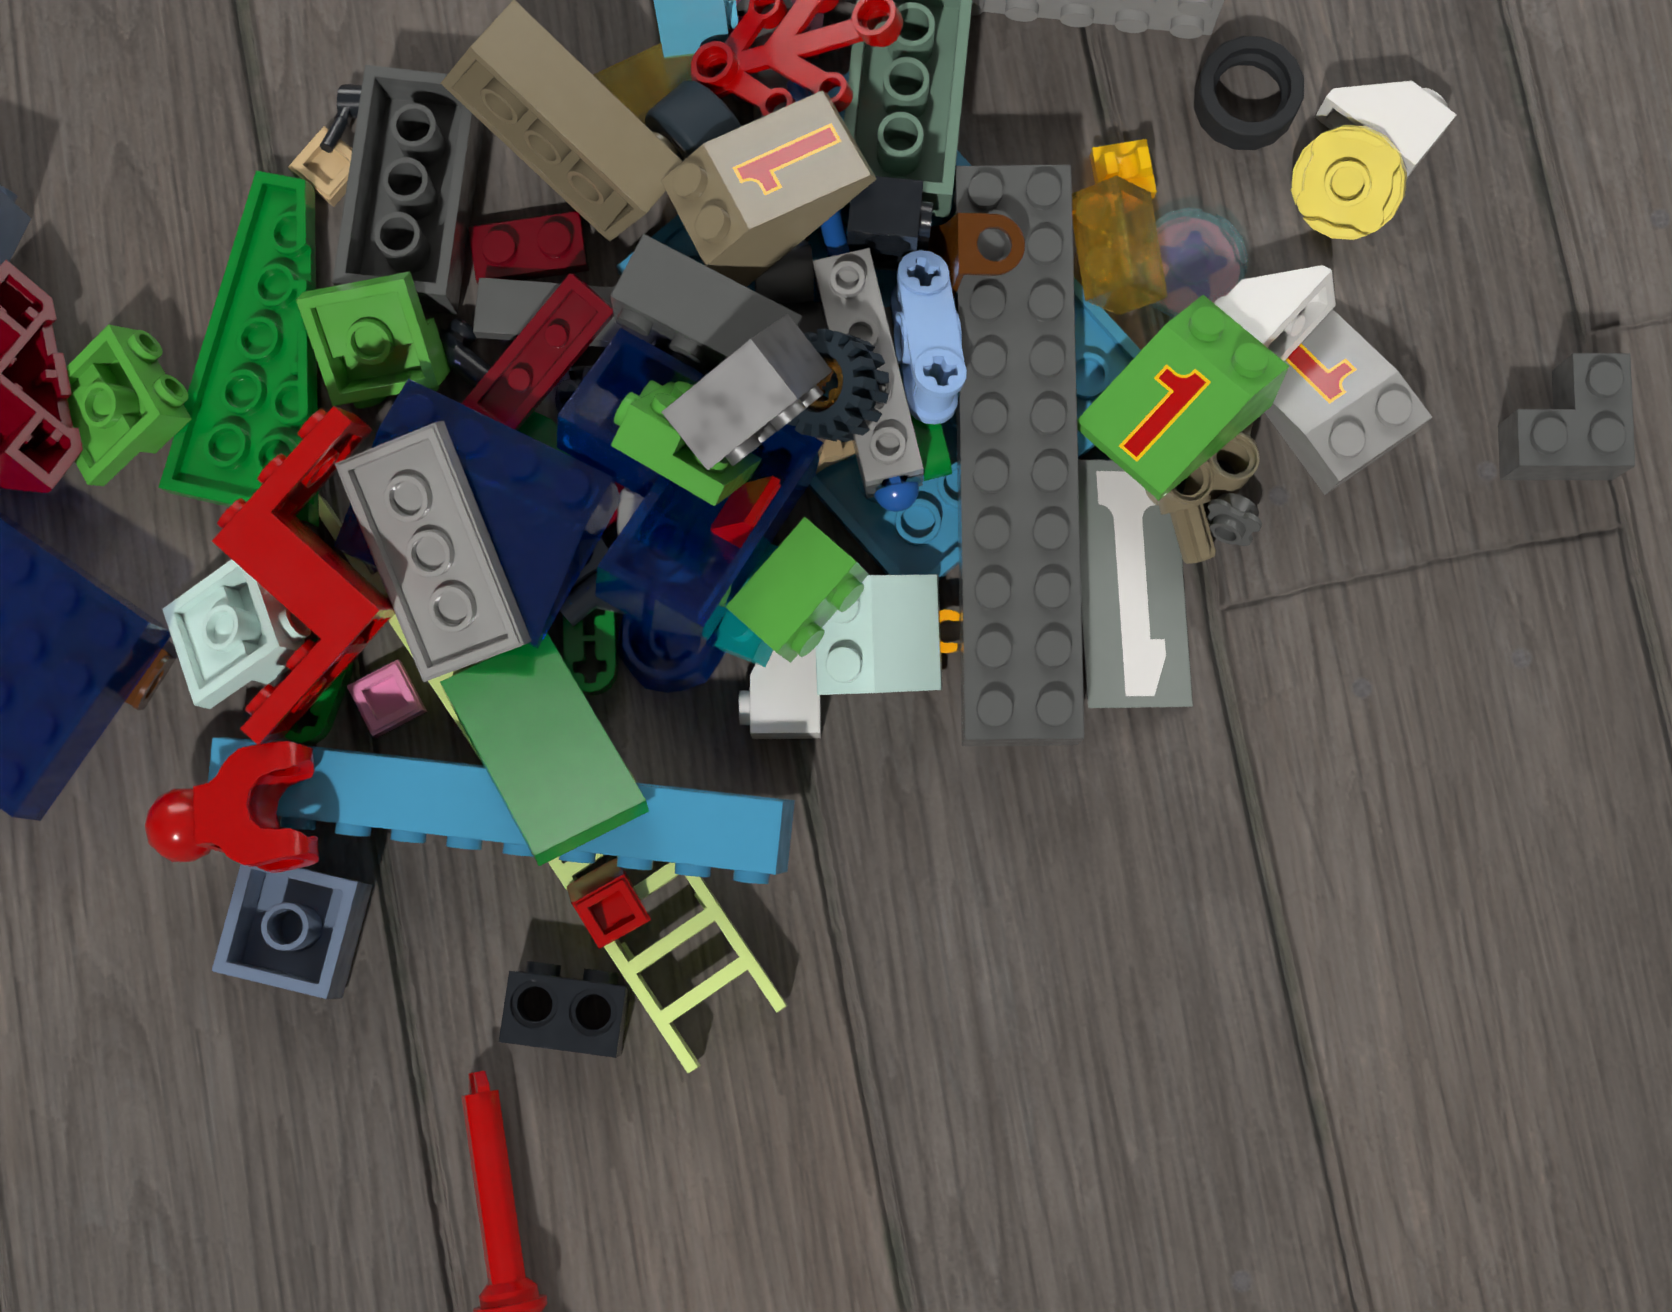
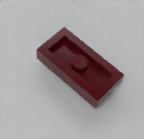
[469,211,589,284]

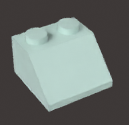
[815,574,943,695]

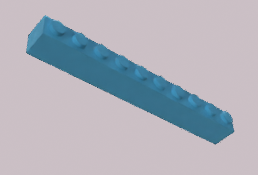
[208,737,795,884]

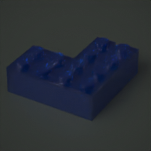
[557,328,824,655]
[0,511,171,821]

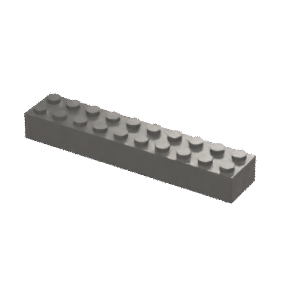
[953,165,1084,746]

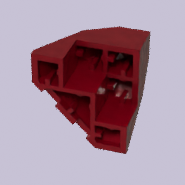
[0,259,83,493]

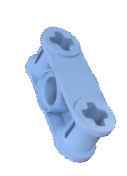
[890,250,967,425]

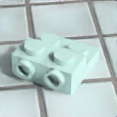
[162,559,311,709]

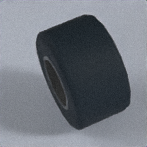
[645,81,741,161]

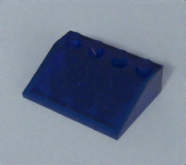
[334,378,621,649]

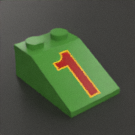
[1077,295,1289,501]

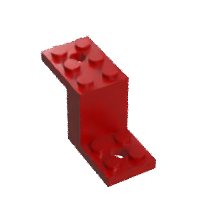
[212,406,395,745]

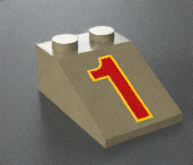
[661,90,877,287]

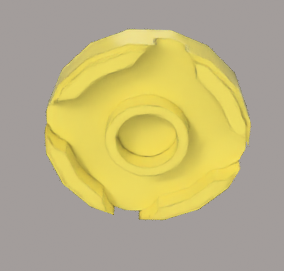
[1291,125,1407,240]

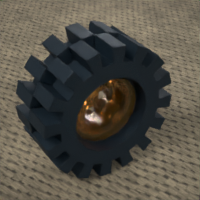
[787,329,890,442]

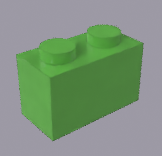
[726,517,869,663]

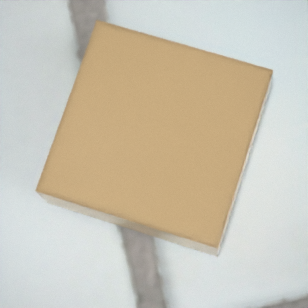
[288,126,352,207]

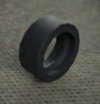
[1194,36,1304,150]

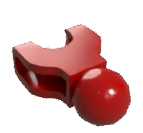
[145,741,319,873]

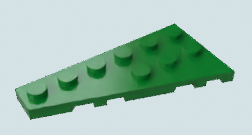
[158,171,319,527]

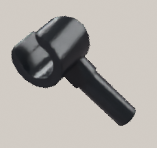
[320,84,362,153]

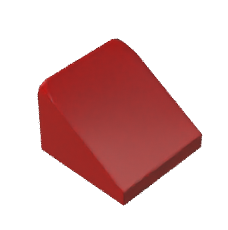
[711,476,781,551]
[567,858,651,949]

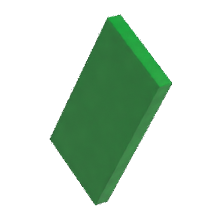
[440,632,649,866]

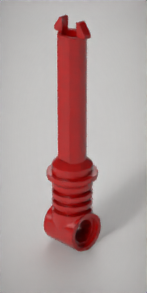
[461,1071,548,1312]

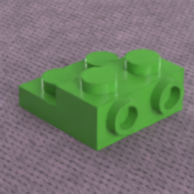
[296,271,450,408]
[66,324,192,486]
[611,380,761,506]

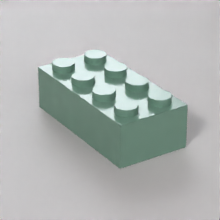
[844,0,972,218]

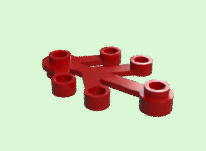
[691,0,903,116]

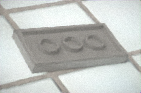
[335,421,531,682]

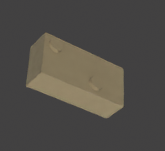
[440,0,683,242]

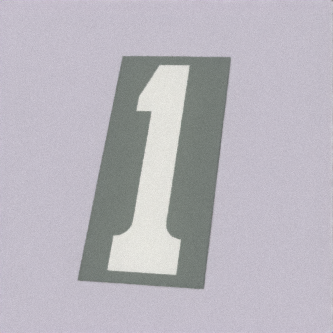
[1078,459,1193,708]

